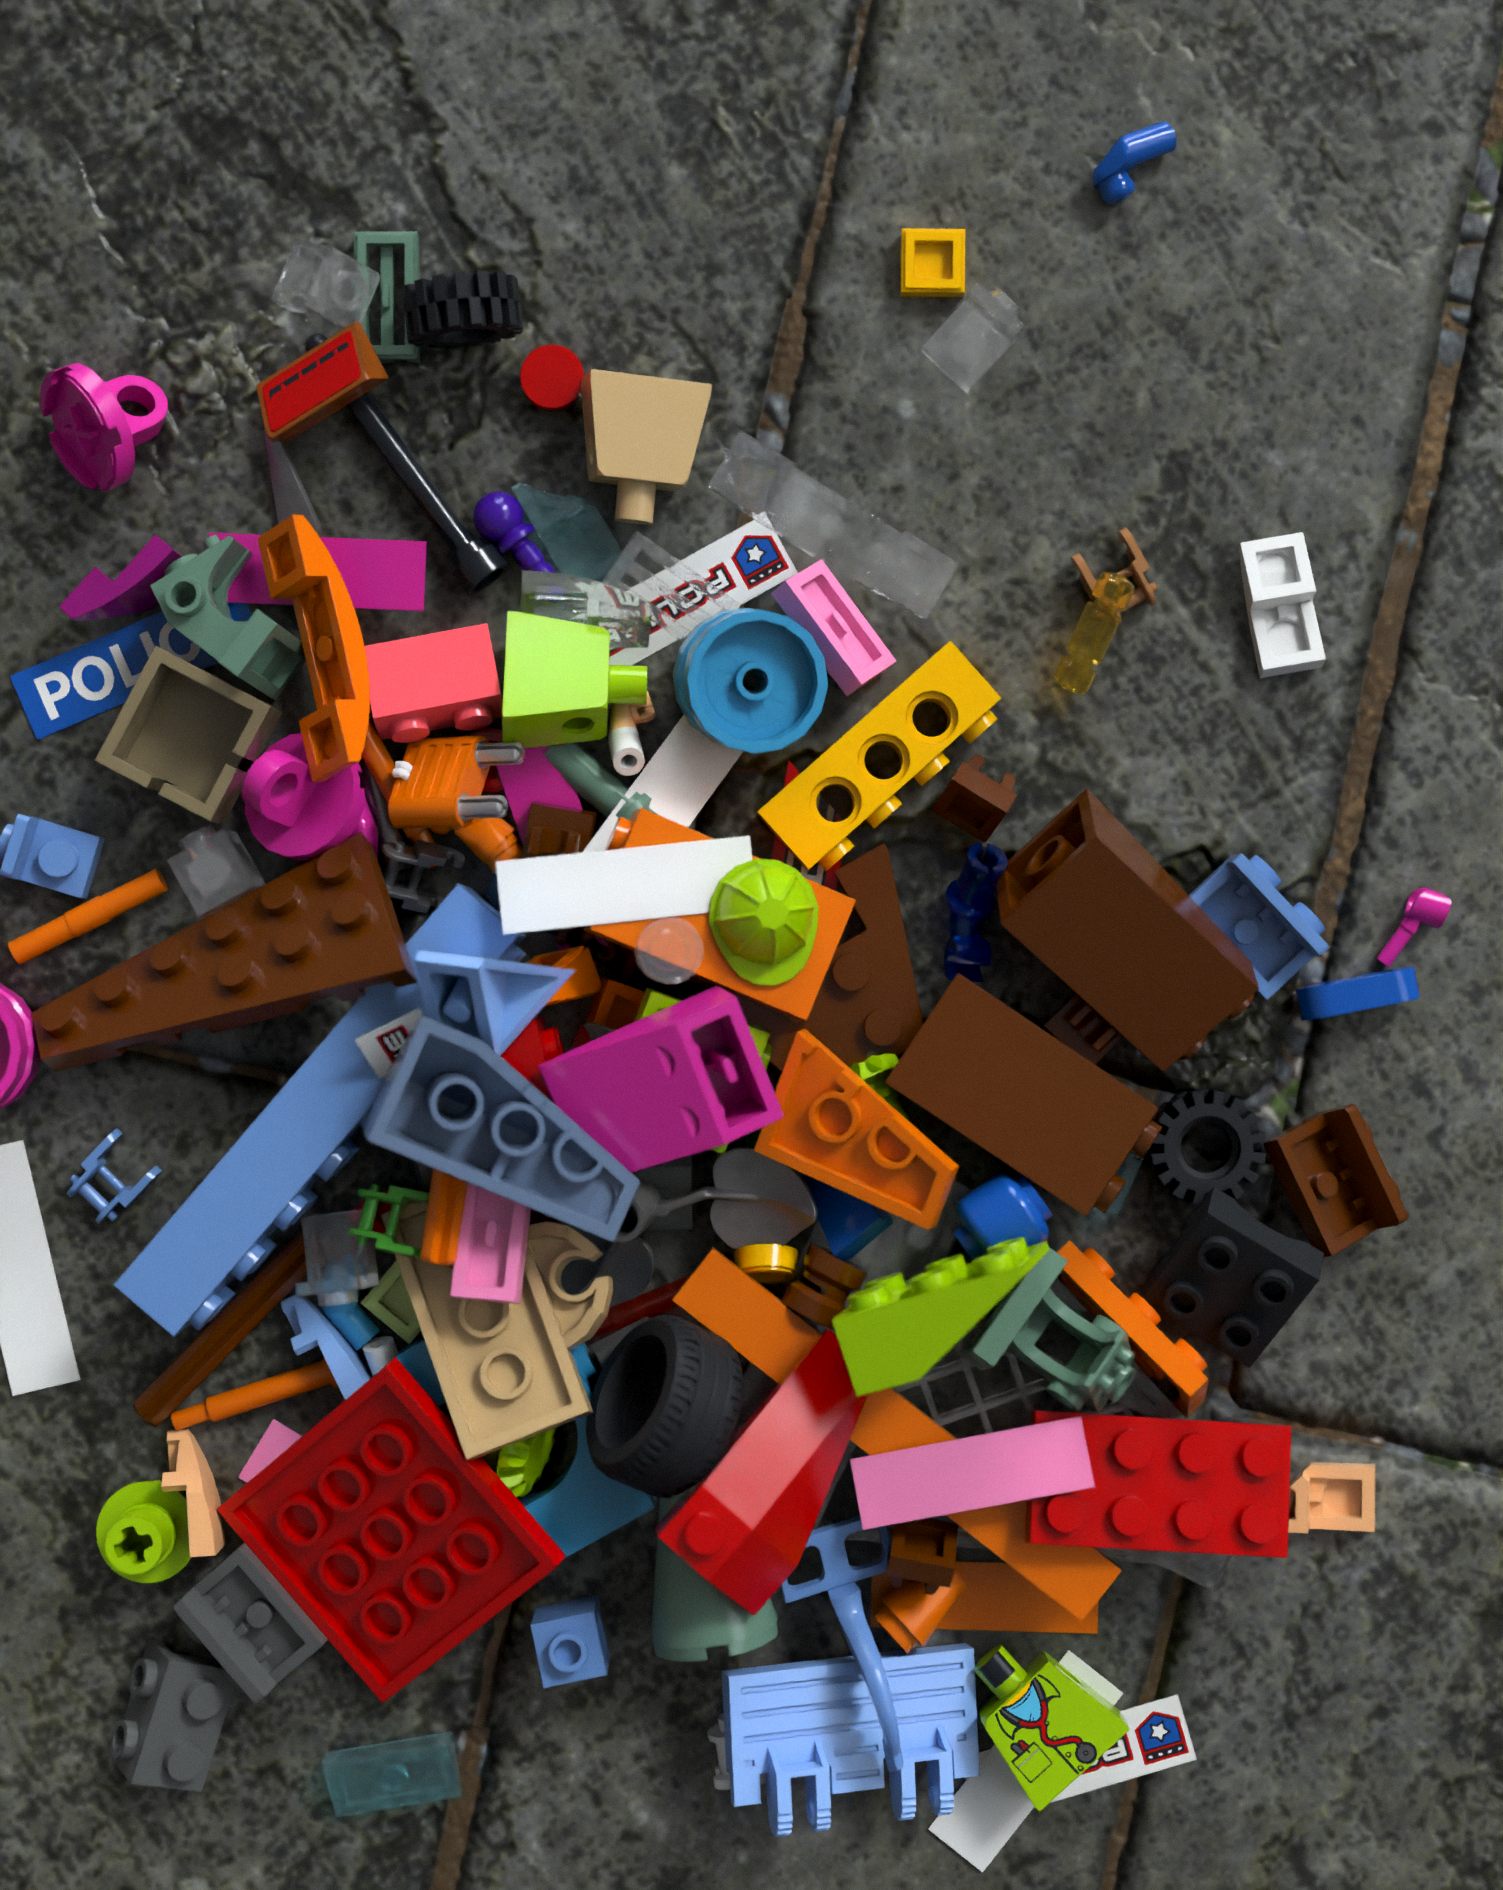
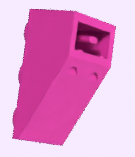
[538,985,784,1173]

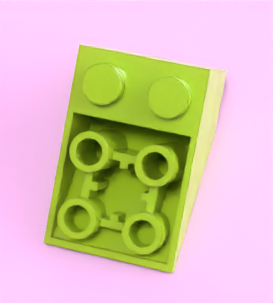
[832,1237,1050,1397]

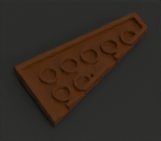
[31,832,418,1072]

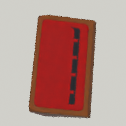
[256,321,389,442]

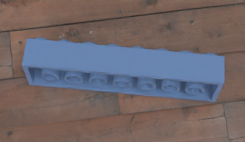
[114,884,527,1336]

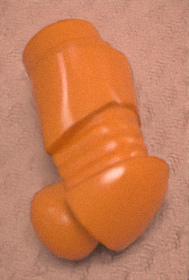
[430,818,523,874]

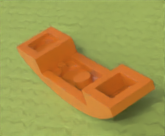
[257,514,370,783]

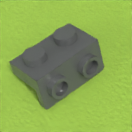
[173,1542,328,1704]
[110,1640,234,1792]

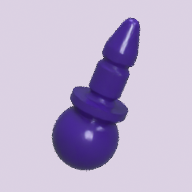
[473,491,562,598]

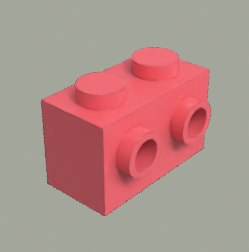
[365,623,503,743]

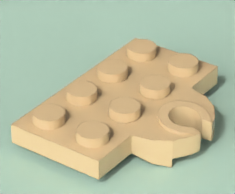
[381,1202,613,1460]

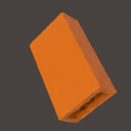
[584,807,856,1020]

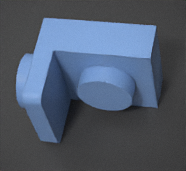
[0,814,105,899]

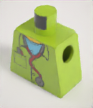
[973,1644,1130,1812]

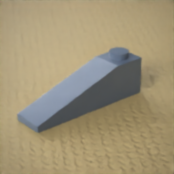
[363,1015,640,1242]

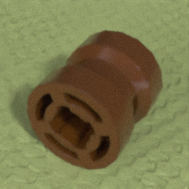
[781,1243,868,1330]

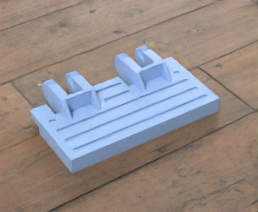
[722,1643,980,1837]

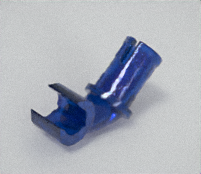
[944,843,1008,983]

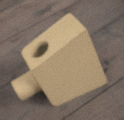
[581,369,712,525]

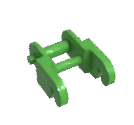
[347,1184,429,1259]

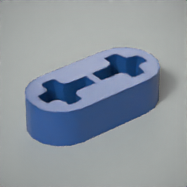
[1295,966,1420,1021]

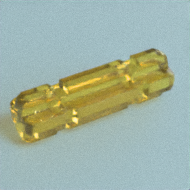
[1054,571,1135,694]

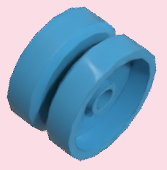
[672,608,828,754]

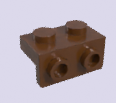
[1263,1104,1408,1258]

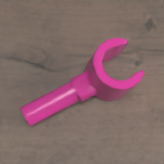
[1377,887,1451,967]

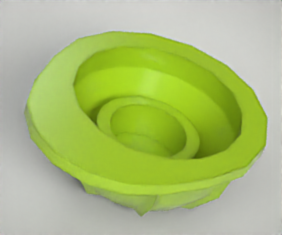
[708,859,819,986]

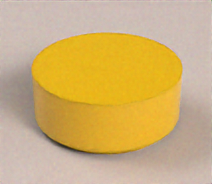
[734,1244,798,1284]

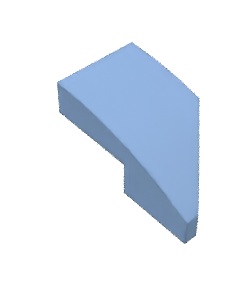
[280,1292,372,1399]

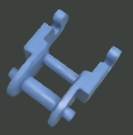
[66,1128,163,1224]

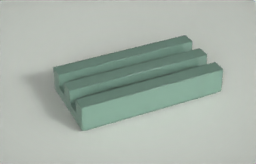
[354,231,420,363]

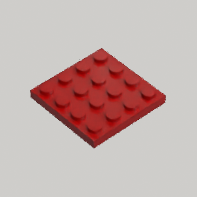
[216,1357,566,1703]

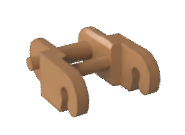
[1070,527,1158,625]

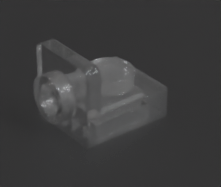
[270,242,380,329]
[921,283,1024,394]

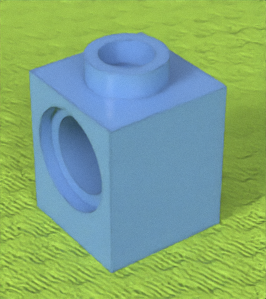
[530,1595,610,1688]

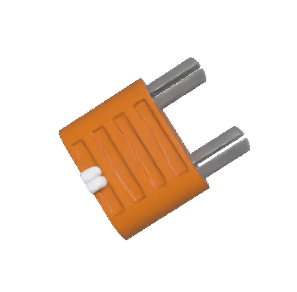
[388,736,525,829]

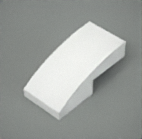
[1239,532,1326,678]

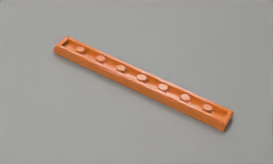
[672,1247,1122,1622]

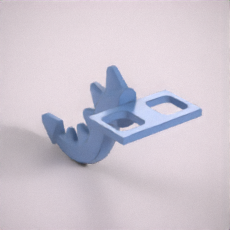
[781,1515,904,1774]

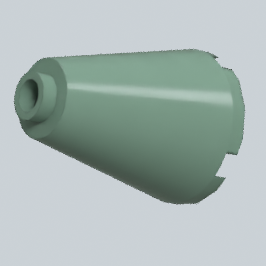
[650,1491,778,1662]

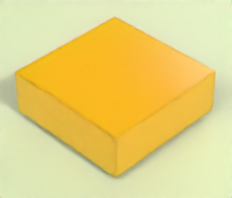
[900,228,965,297]

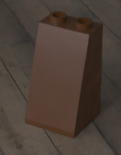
[995,788,1259,1072]
[885,973,1163,1217]

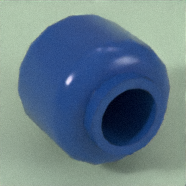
[953,1173,1053,1261]

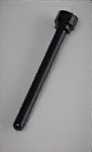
[305,333,509,595]

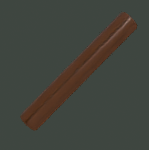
[133,1227,330,1427]

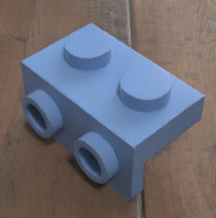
[1189,853,1330,1000]

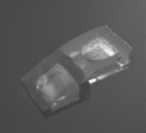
[521,570,652,648]

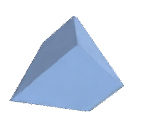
[414,951,576,1056]

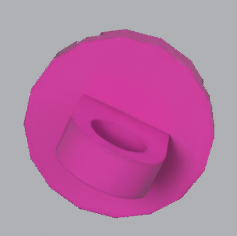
[39,363,168,492]
[242,733,365,861]

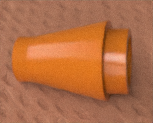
[872,1571,968,1654]

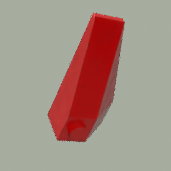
[655,1328,868,1616]

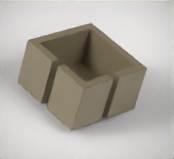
[95,645,283,825]

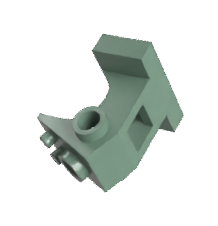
[150,535,306,701]
[961,1247,1136,1414]

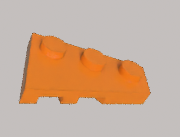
[754,1029,959,1230]
[1057,1240,1209,1419]

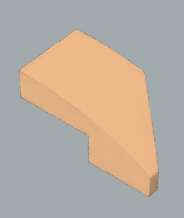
[161,1428,227,1557]
[1288,1462,1376,1534]

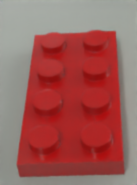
[1025,1410,1291,1558]

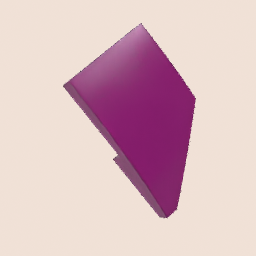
[59,534,183,621]

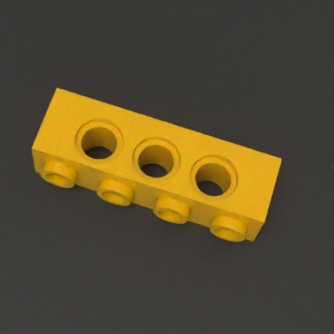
[757,640,1002,871]

